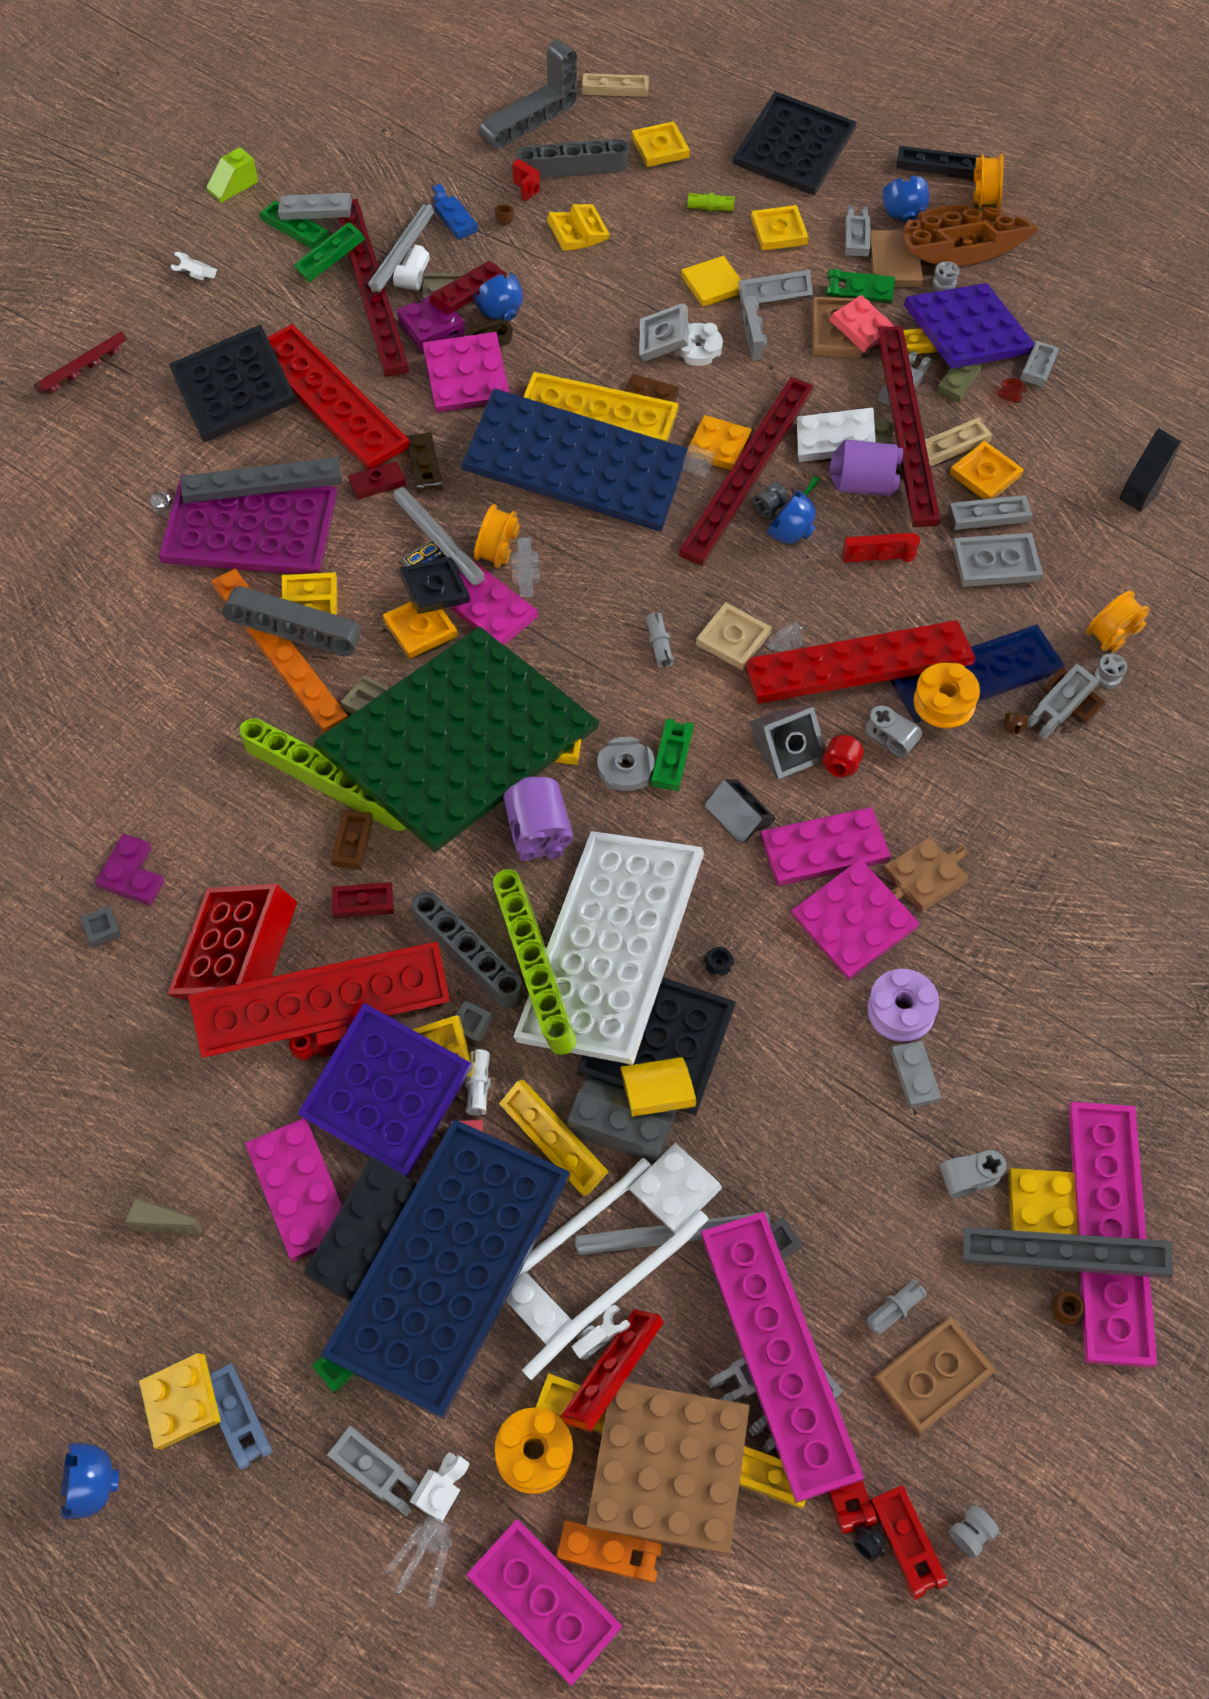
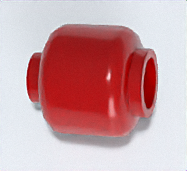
[823,735,864,778]

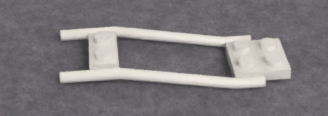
[506,1143,722,1380]

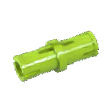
[687,192,735,212]

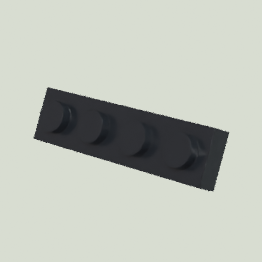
[896,146,990,179]

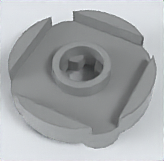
[597,737,655,791]

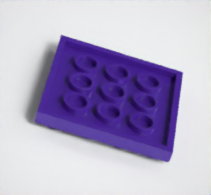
[903,283,1035,369]
[297,1003,473,1178]

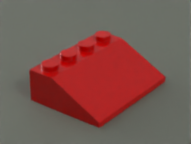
[167,883,297,1000]

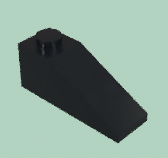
[1119,428,1181,513]

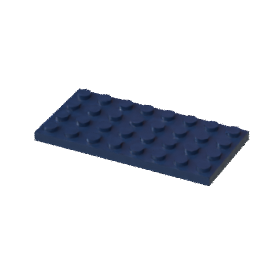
[462,388,688,532]
[321,1119,570,1420]

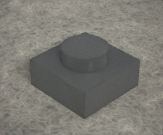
[80,906,122,947]
[457,1000,494,1043]
[770,1217,802,1260]

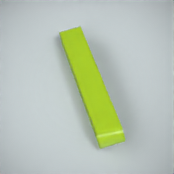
[240,718,407,831]
[493,869,577,1055]

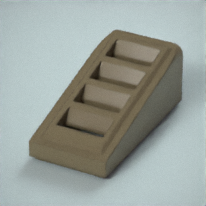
[125,1198,203,1235]

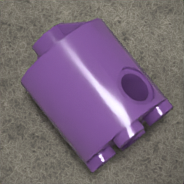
[830,439,903,497]
[503,777,574,861]

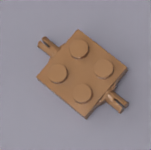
[883,837,969,913]

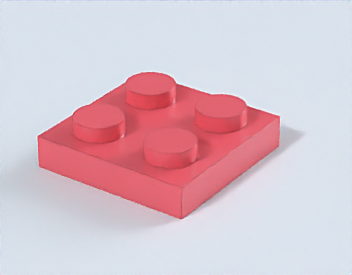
[829,295,894,353]

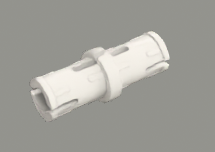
[465,1049,491,1116]

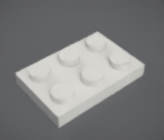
[797,407,876,462]

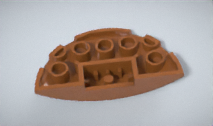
[903,204,1038,266]

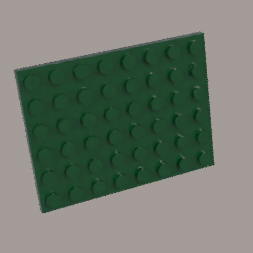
[314,626,599,853]

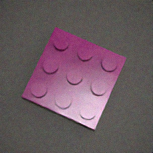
[423,332,509,413]
[791,859,920,981]

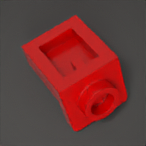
[512,159,540,201]

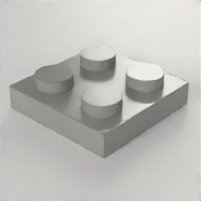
[639,303,688,362]

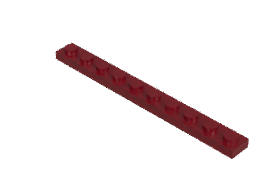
[338,199,409,377]
[877,326,941,528]
[679,377,814,566]

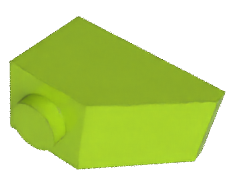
[207,147,258,203]

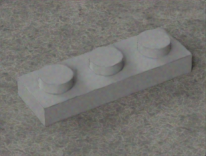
[278,193,352,220]
[738,270,813,306]
[948,495,1033,530]

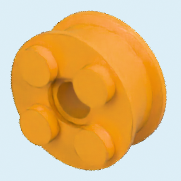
[973,153,1004,209]
[474,504,520,568]
[1086,590,1150,653]
[913,663,980,729]
[495,1407,573,1494]

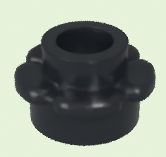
[704,947,734,976]
[852,1527,886,1562]

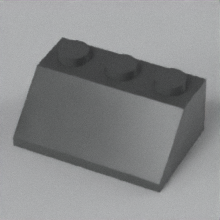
[568,1077,678,1163]

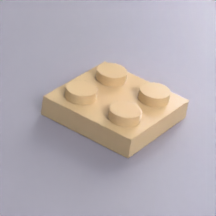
[696,602,772,670]

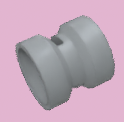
[948,1505,1000,1559]

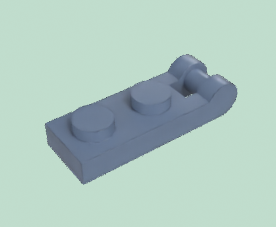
[210,1363,274,1470]

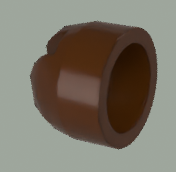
[495,205,514,226]
[1004,713,1028,734]

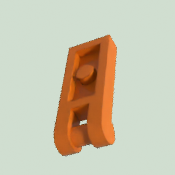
[556,1520,663,1584]

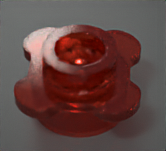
[998,377,1026,403]

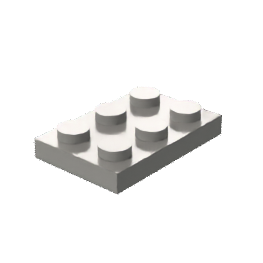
[952,533,1043,587]

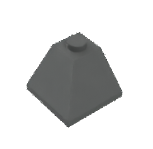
[750,706,826,779]

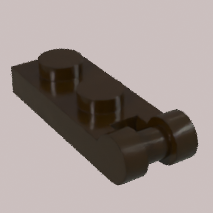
[406,432,443,494]

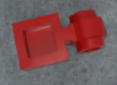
[289,1026,347,1061]

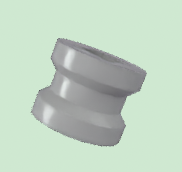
[932,261,960,291]
[1094,654,1128,689]

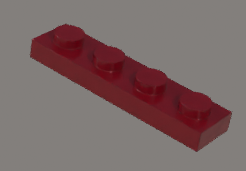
[429,261,507,315]
[33,331,127,394]

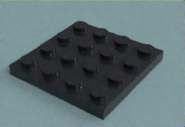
[733,91,857,196]
[169,324,298,443]
[577,977,736,1116]

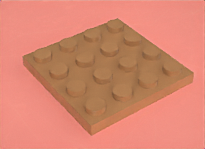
[586,1382,750,1555]

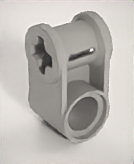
[865,705,922,758]
[939,1150,1007,1198]

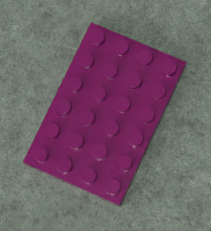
[159,474,338,574]

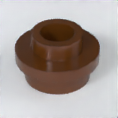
[1051,1291,1085,1326]

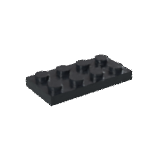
[302,1156,417,1303]

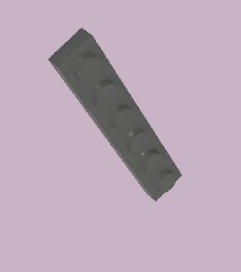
[181,457,342,503]
[963,1227,1173,1278]

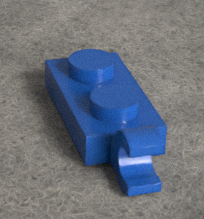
[432,184,478,240]

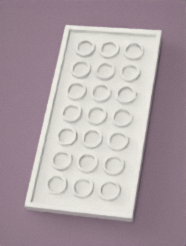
[513,831,704,1065]

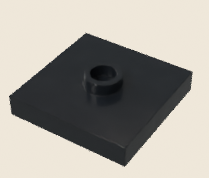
[399,557,470,614]

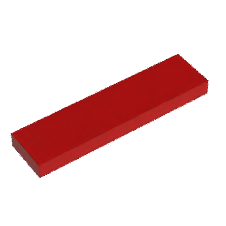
[560,1309,664,1431]

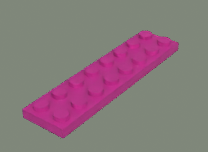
[1068,1102,1157,1368]
[701,1212,864,1503]

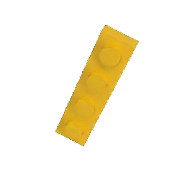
[499,1080,609,1196]

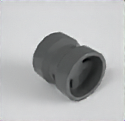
[752,482,789,518]

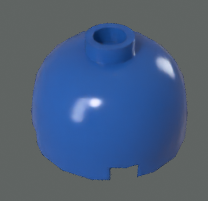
[882,176,930,223]
[473,273,523,321]
[766,490,816,544]
[61,1443,119,1519]

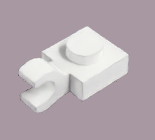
[171,252,217,280]
[572,1305,630,1361]
[409,1452,469,1523]

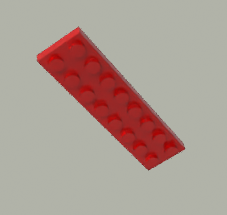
[267,324,410,470]
[745,620,975,704]
[188,941,450,1058]

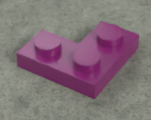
[95,834,165,906]

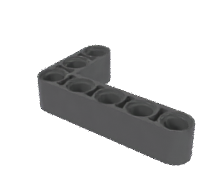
[479,39,577,149]

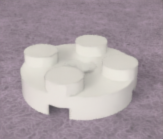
[674,323,723,366]

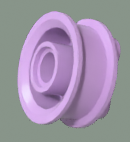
[867,969,939,1042]

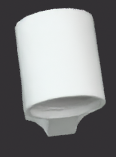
[393,245,430,291]

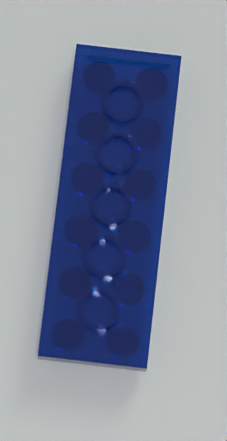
[890,624,1065,723]

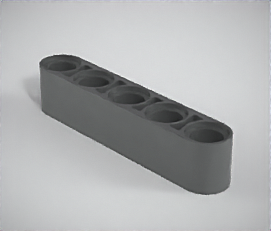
[517,139,629,178]
[222,586,361,656]
[412,891,522,1009]

